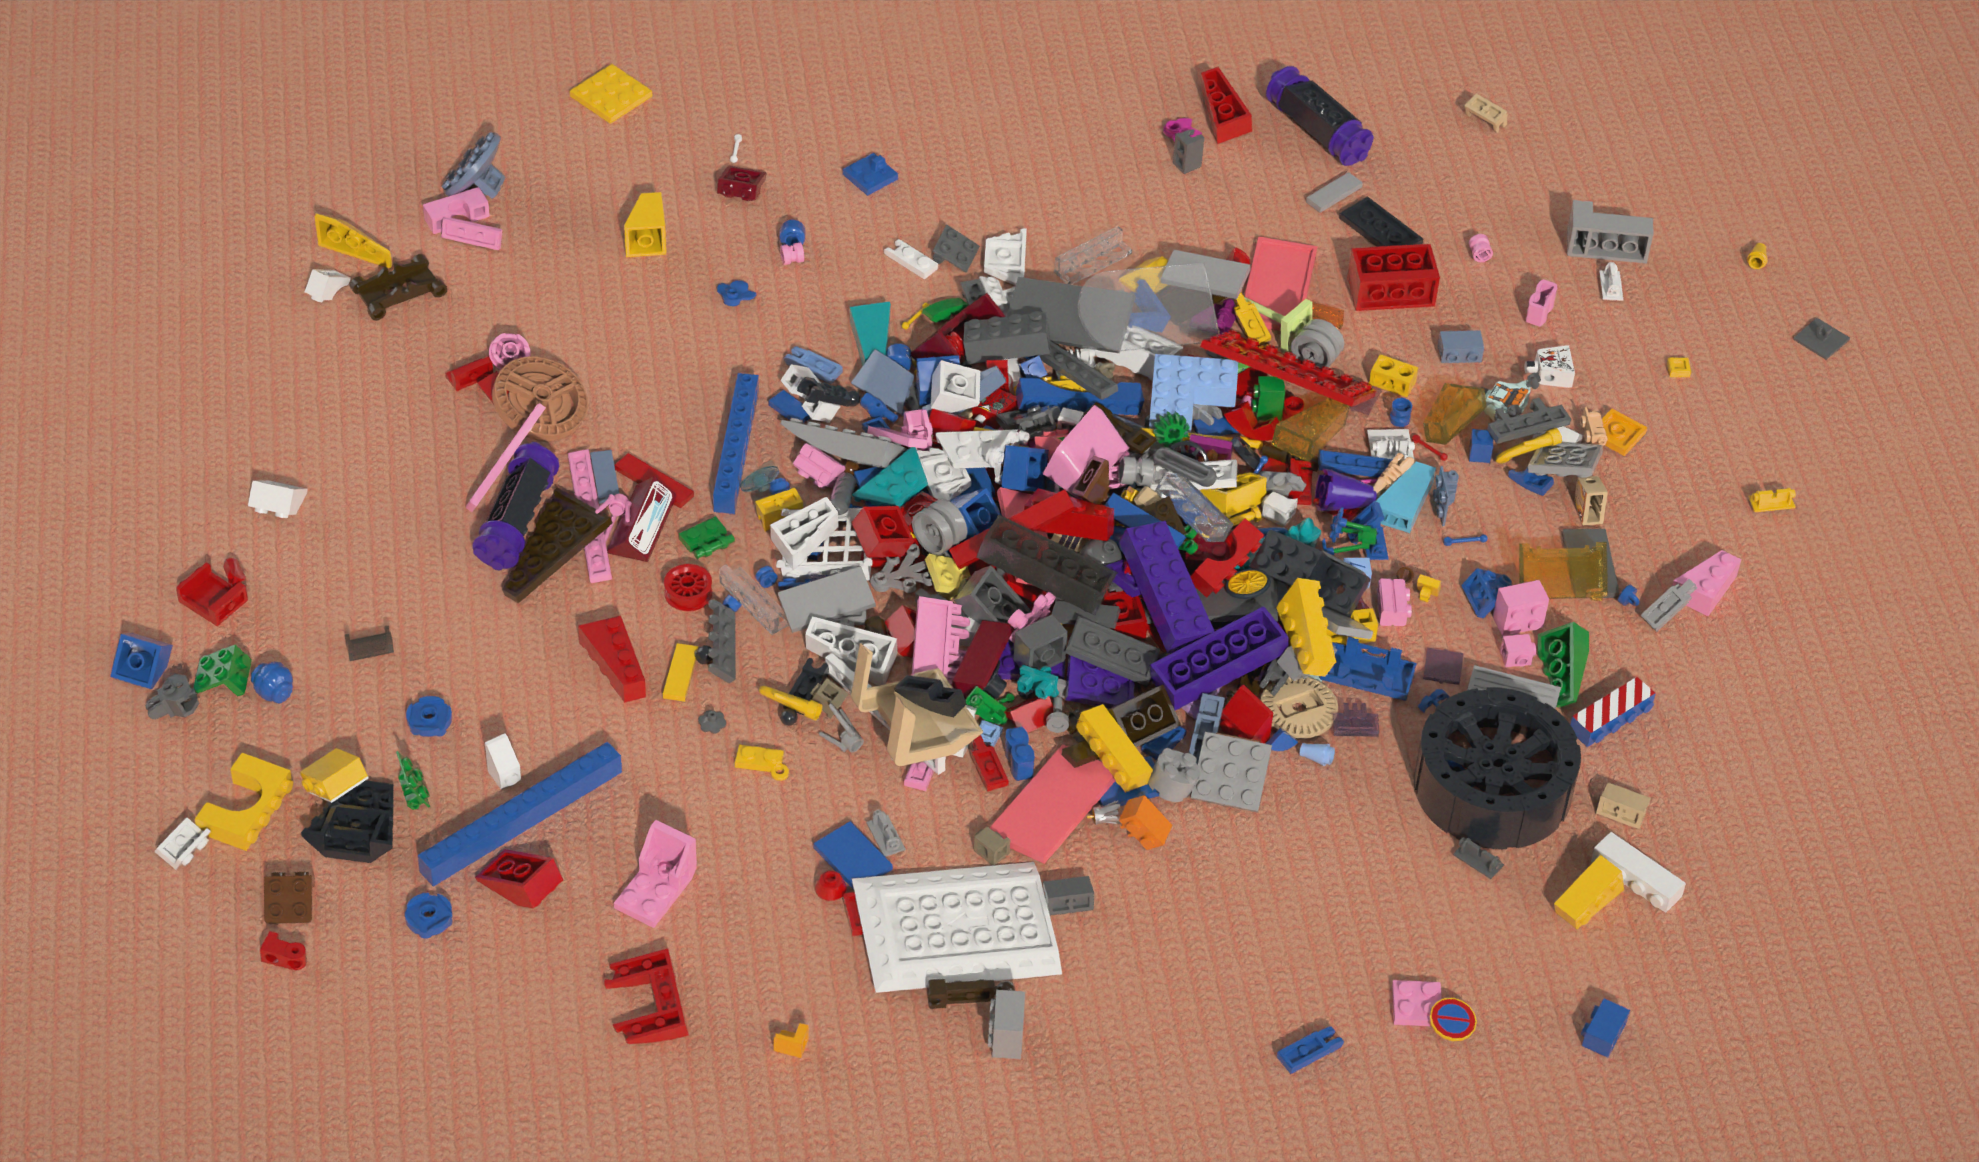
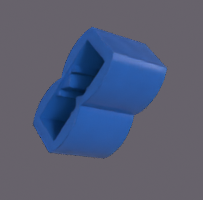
[1005,727,1035,781]

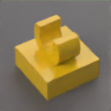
[1417,574,1441,603]

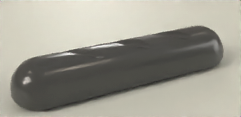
[1153,447,1217,487]
[829,472,856,515]

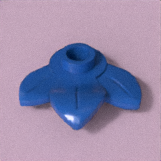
[717,280,757,306]

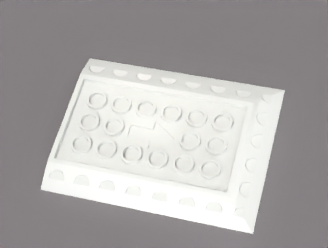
[852,862,1062,993]

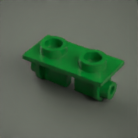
[965,686,1007,725]

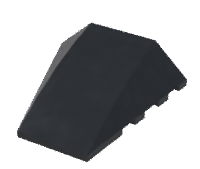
[301,780,394,863]

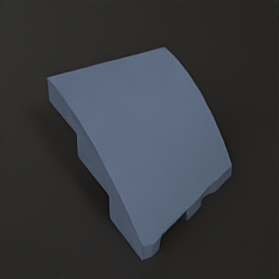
[851,350,914,416]

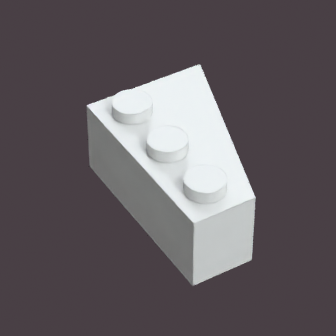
[770,497,838,570]

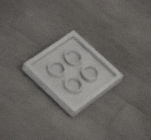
[1528,443,1603,478]
[1191,732,1272,813]

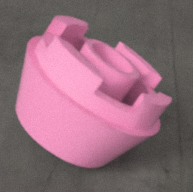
[489,333,531,371]

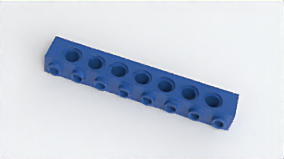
[713,373,759,514]

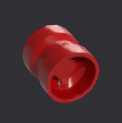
[1282,396,1304,425]

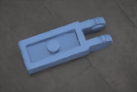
[784,346,843,384]

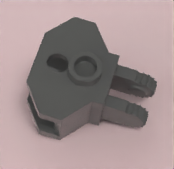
[1013,405,1061,438]
[145,674,200,720]

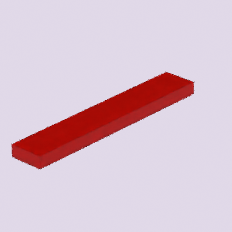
[949,489,1076,570]

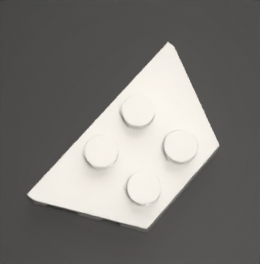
[984,228,1027,286]
[936,430,1018,468]
[910,447,971,501]

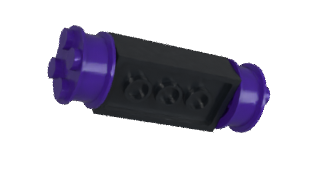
[1266,66,1374,166]
[473,442,559,571]

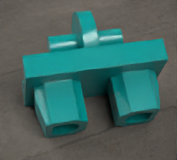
[1017,665,1059,700]

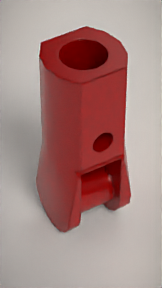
[223,558,246,588]

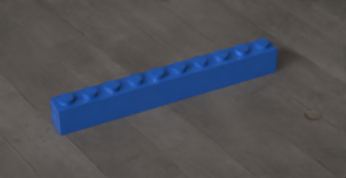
[418,742,622,887]

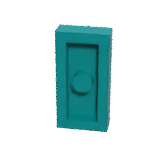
[1284,518,1321,545]

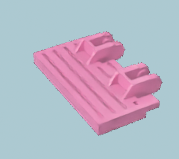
[912,596,970,686]

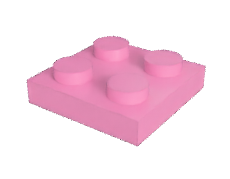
[1392,980,1441,1026]

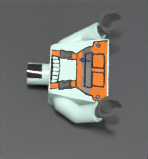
[1477,373,1541,422]

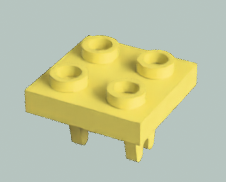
[925,554,971,601]

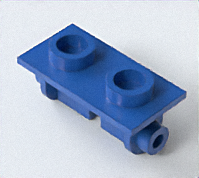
[1365,523,1389,560]

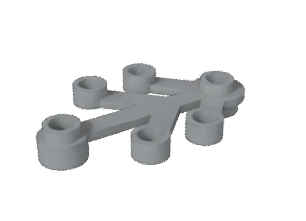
[870,544,950,593]

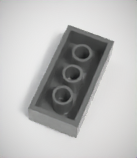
[964,311,1050,364]

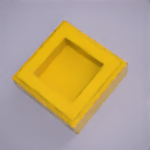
[1667,358,1691,377]

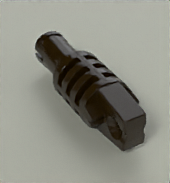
[1261,443,1319,472]

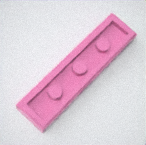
[867,426,928,448]

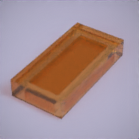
[1312,302,1344,329]

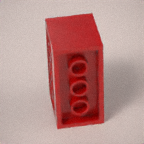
[1347,244,1440,311]

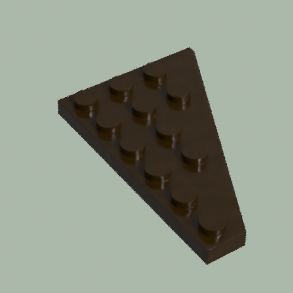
[502,488,613,603]

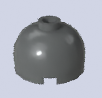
[1078,538,1123,580]

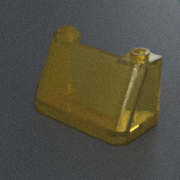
[1519,542,1608,601]

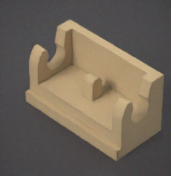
[1464,94,1507,133]
[1596,783,1651,829]

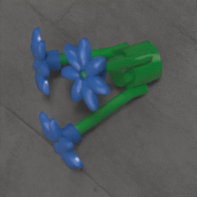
[1322,507,1377,556]

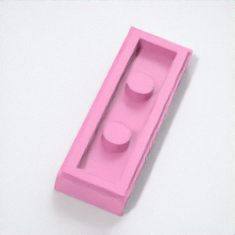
[441,216,502,250]

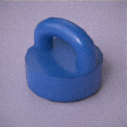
[1617,584,1640,606]

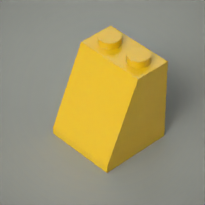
[624,192,666,257]

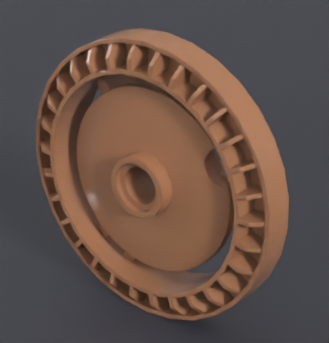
[492,356,588,441]

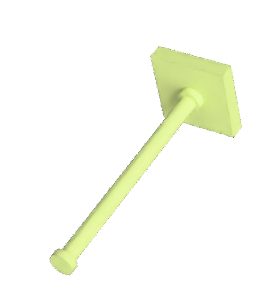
[1227,297,1312,353]

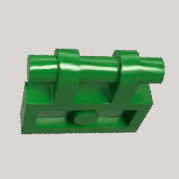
[679,516,735,559]

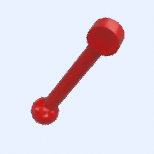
[1412,435,1448,461]

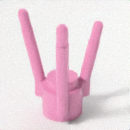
[595,494,632,542]

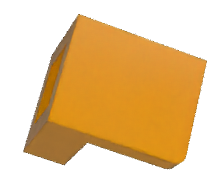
[774,1023,809,1058]

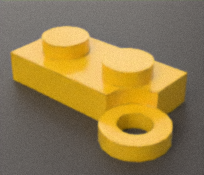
[735,744,789,781]

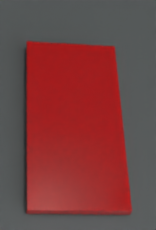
[1200,330,1376,407]

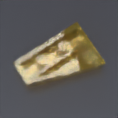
[1423,383,1487,445]

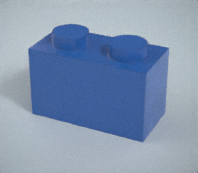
[1581,998,1630,1058]

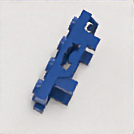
[1320,637,1417,701]

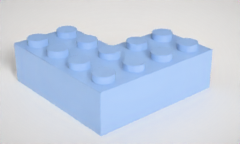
[1149,354,1238,433]

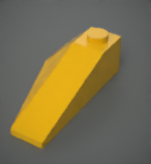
[314,213,392,268]

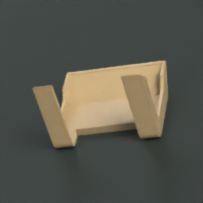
[851,643,983,766]

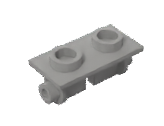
[866,809,906,857]

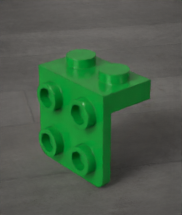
[193,644,252,697]

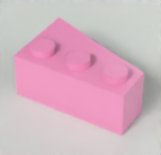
[1672,550,1741,616]

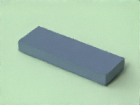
[590,450,620,504]

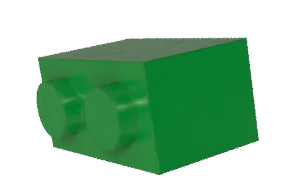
[1252,376,1285,421]

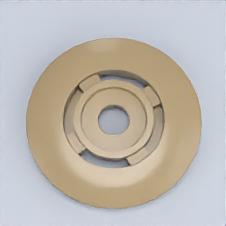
[1261,676,1338,738]

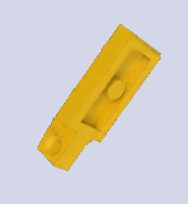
[1234,293,1272,344]

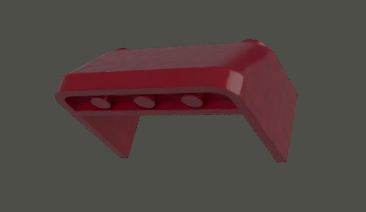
[911,293,1006,361]

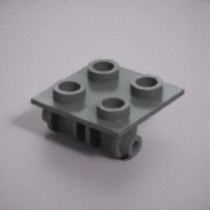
[933,224,980,273]

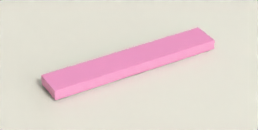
[466,403,546,512]

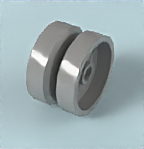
[1291,319,1345,368]
[912,499,967,555]

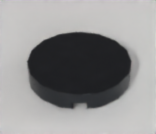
[1231,436,1264,471]

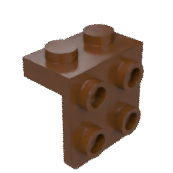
[264,872,315,924]

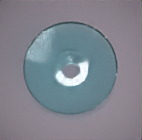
[740,466,779,492]

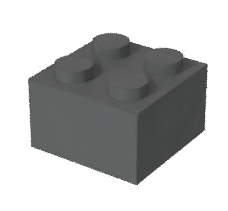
[1013,614,1067,670]

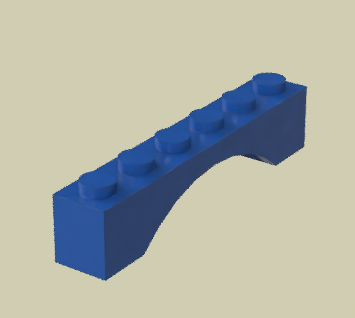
[1015,378,1144,415]

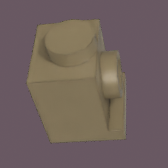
[810,679,848,719]
[974,826,1011,866]

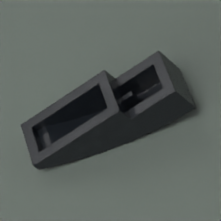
[894,675,967,717]

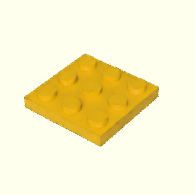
[570,64,652,124]

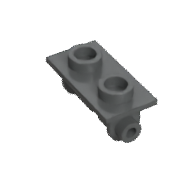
[1453,837,1504,879]

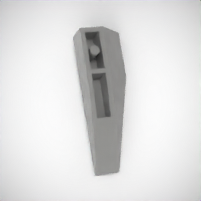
[781,418,909,469]

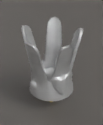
[1087,800,1121,825]

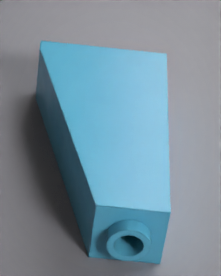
[1376,461,1436,533]

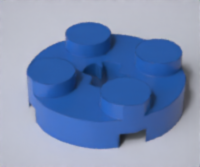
[406,696,452,737]
[405,893,453,939]

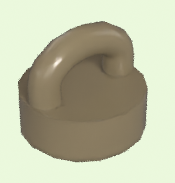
[1093,363,1115,380]

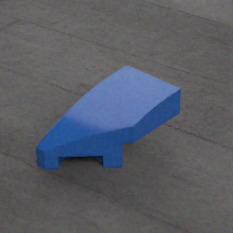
[1508,467,1554,496]

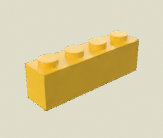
[1076,704,1153,792]

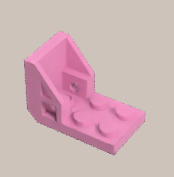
[614,820,697,928]

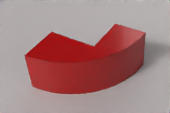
[1224,401,1283,441]

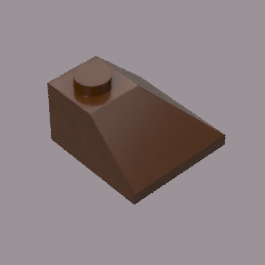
[1071,455,1109,505]

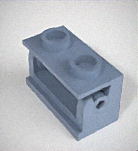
[1438,330,1484,363]

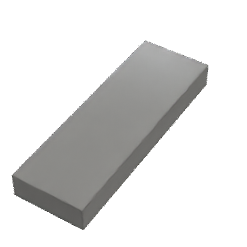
[1306,172,1363,213]

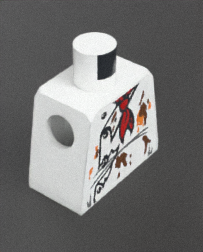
[1524,345,1575,388]

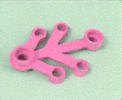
[1008,592,1056,644]

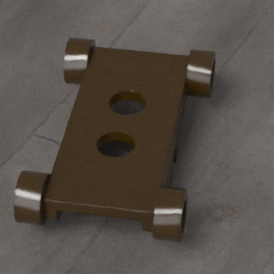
[349,254,448,321]

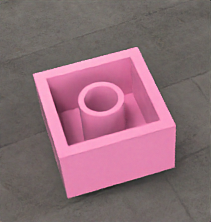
[1493,580,1549,636]

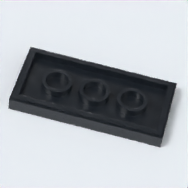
[1339,196,1424,247]

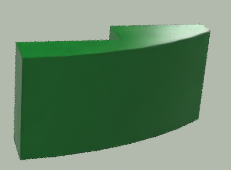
[922,298,968,322]

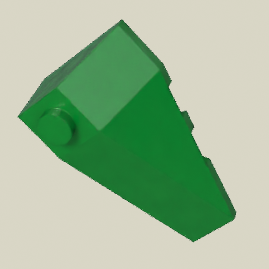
[1538,622,1589,708]

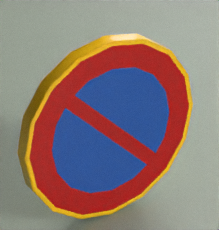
[1429,998,1477,1041]

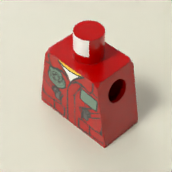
[971,388,1018,429]

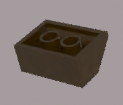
[1107,684,1181,747]

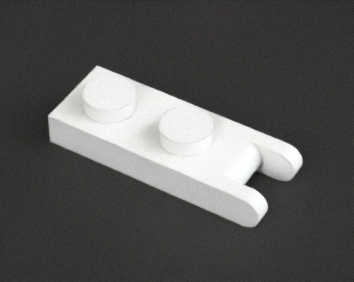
[884,239,938,279]

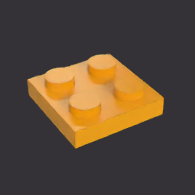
[1602,408,1647,456]

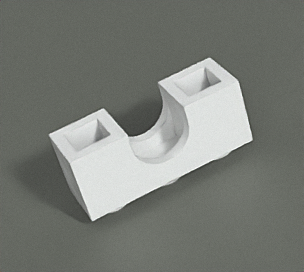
[781,364,841,423]

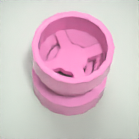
[1469,234,1493,262]
[780,242,804,265]

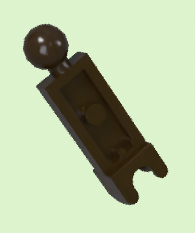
[928,979,1015,1009]

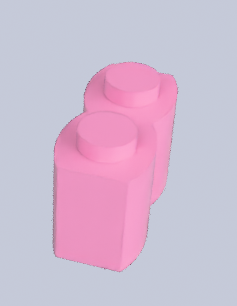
[1526,279,1557,327]

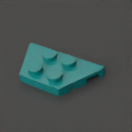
[852,447,928,507]

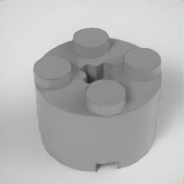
[1148,748,1200,802]

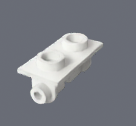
[1599,262,1623,300]
[979,276,1008,308]

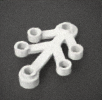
[985,430,1029,485]

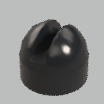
[694,645,713,664]

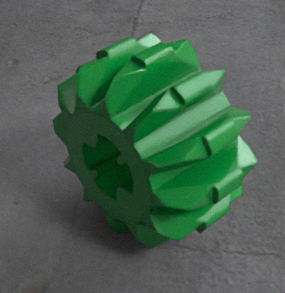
[1153,411,1190,448]

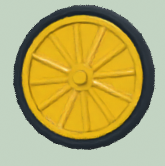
[1225,569,1271,599]

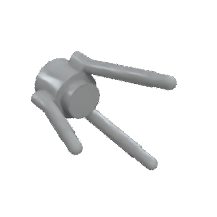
[819,704,864,752]

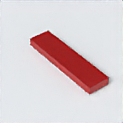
[614,453,694,509]

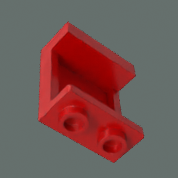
[176,562,248,626]

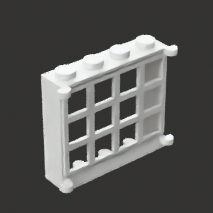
[776,508,872,582]

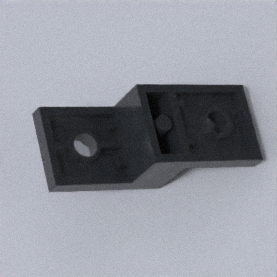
[1249,529,1371,617]

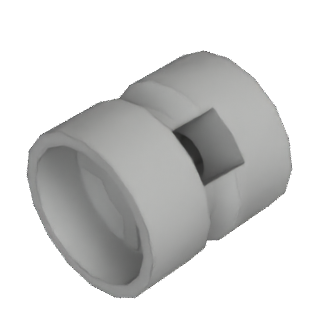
[1118,456,1154,487]

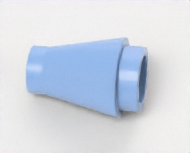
[1300,743,1335,766]

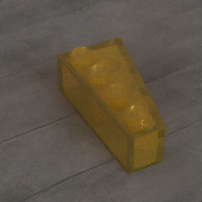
[1271,398,1350,462]

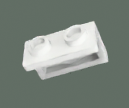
[155,818,211,870]

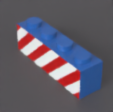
[1570,677,1656,747]

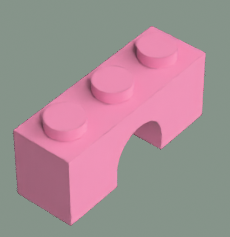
[423,187,489,234]

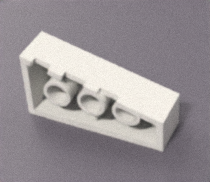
[805,616,897,686]

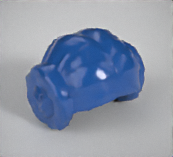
[250,661,293,704]

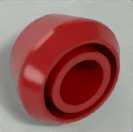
[815,871,847,901]

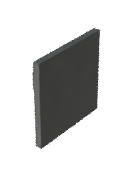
[1793,318,1850,360]

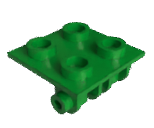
[396,751,430,810]

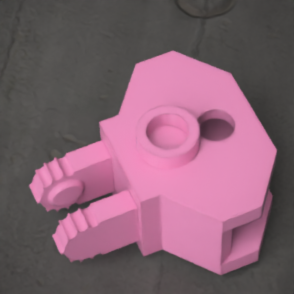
[901,409,932,451]

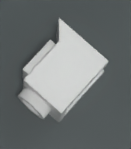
[1261,491,1298,527]

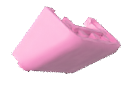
[1043,405,1130,500]

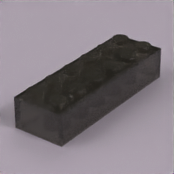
[977,515,1118,615]

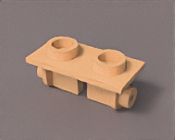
[1580,407,1607,445]

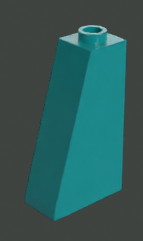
[850,301,891,366]

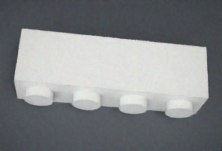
[1591,832,1686,913]

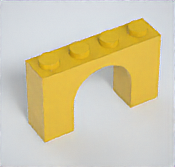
[195,753,293,851]

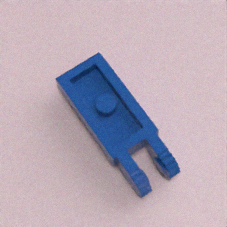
[1277,1026,1344,1074]

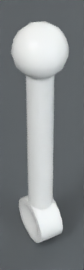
[730,134,742,163]

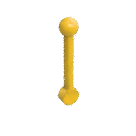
[901,303,930,330]

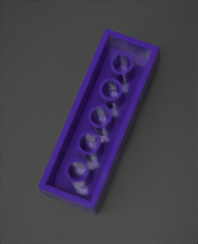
[1119,521,1215,653]
[1150,606,1288,711]

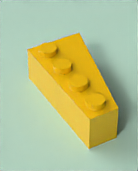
[1276,578,1336,677]

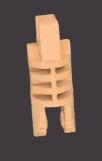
[1373,453,1414,500]

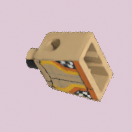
[1574,476,1608,526]

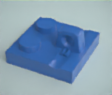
[843,153,898,196]

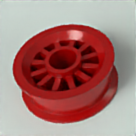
[664,564,712,611]

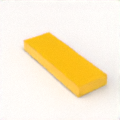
[663,643,699,702]

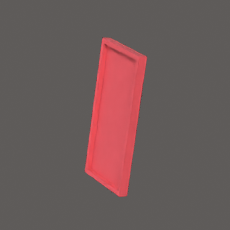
[1239,237,1318,331]
[990,744,1115,864]

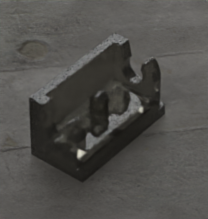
[344,626,394,661]

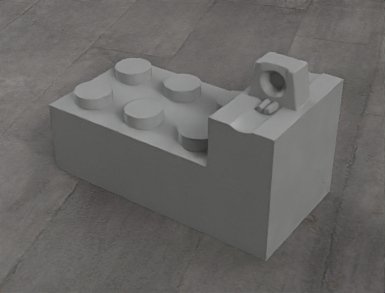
[1567,200,1653,264]

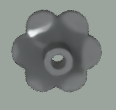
[698,710,726,734]

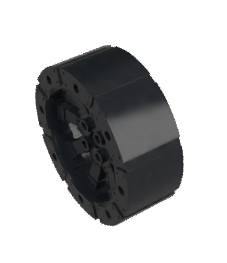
[1414,687,1581,849]

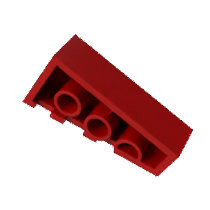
[1024,488,1114,541]

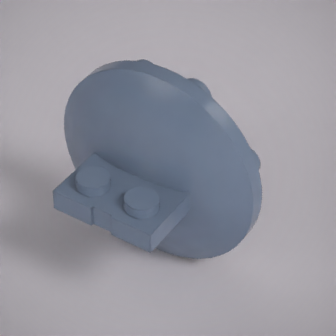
[441,132,506,199]

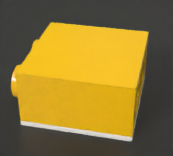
[300,748,368,803]

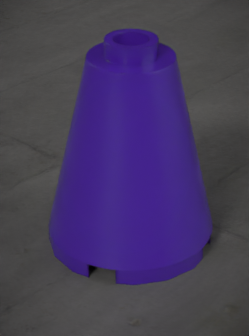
[1315,469,1377,512]

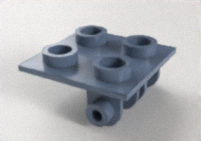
[1433,466,1459,526]

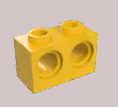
[1369,354,1419,397]

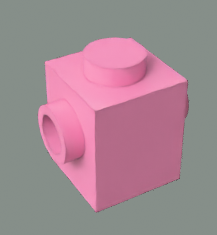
[1500,634,1536,667]

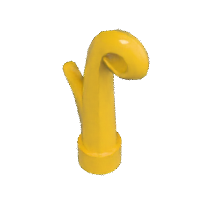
[1496,428,1562,464]
[759,685,822,721]

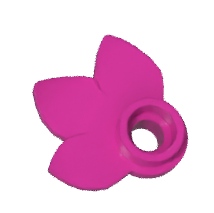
[1163,118,1202,142]

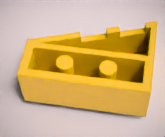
[1554,855,1624,929]

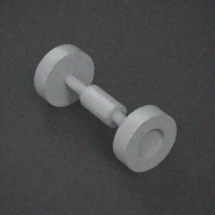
[1046,679,1069,733]

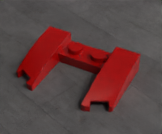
[604,948,689,1044]

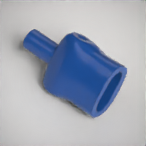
[860,393,898,423]

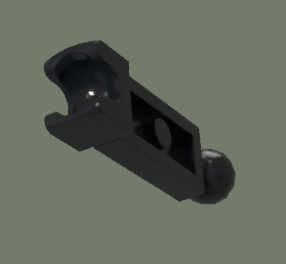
[797,377,861,407]
[780,658,829,726]

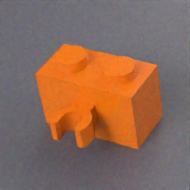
[1119,795,1173,850]

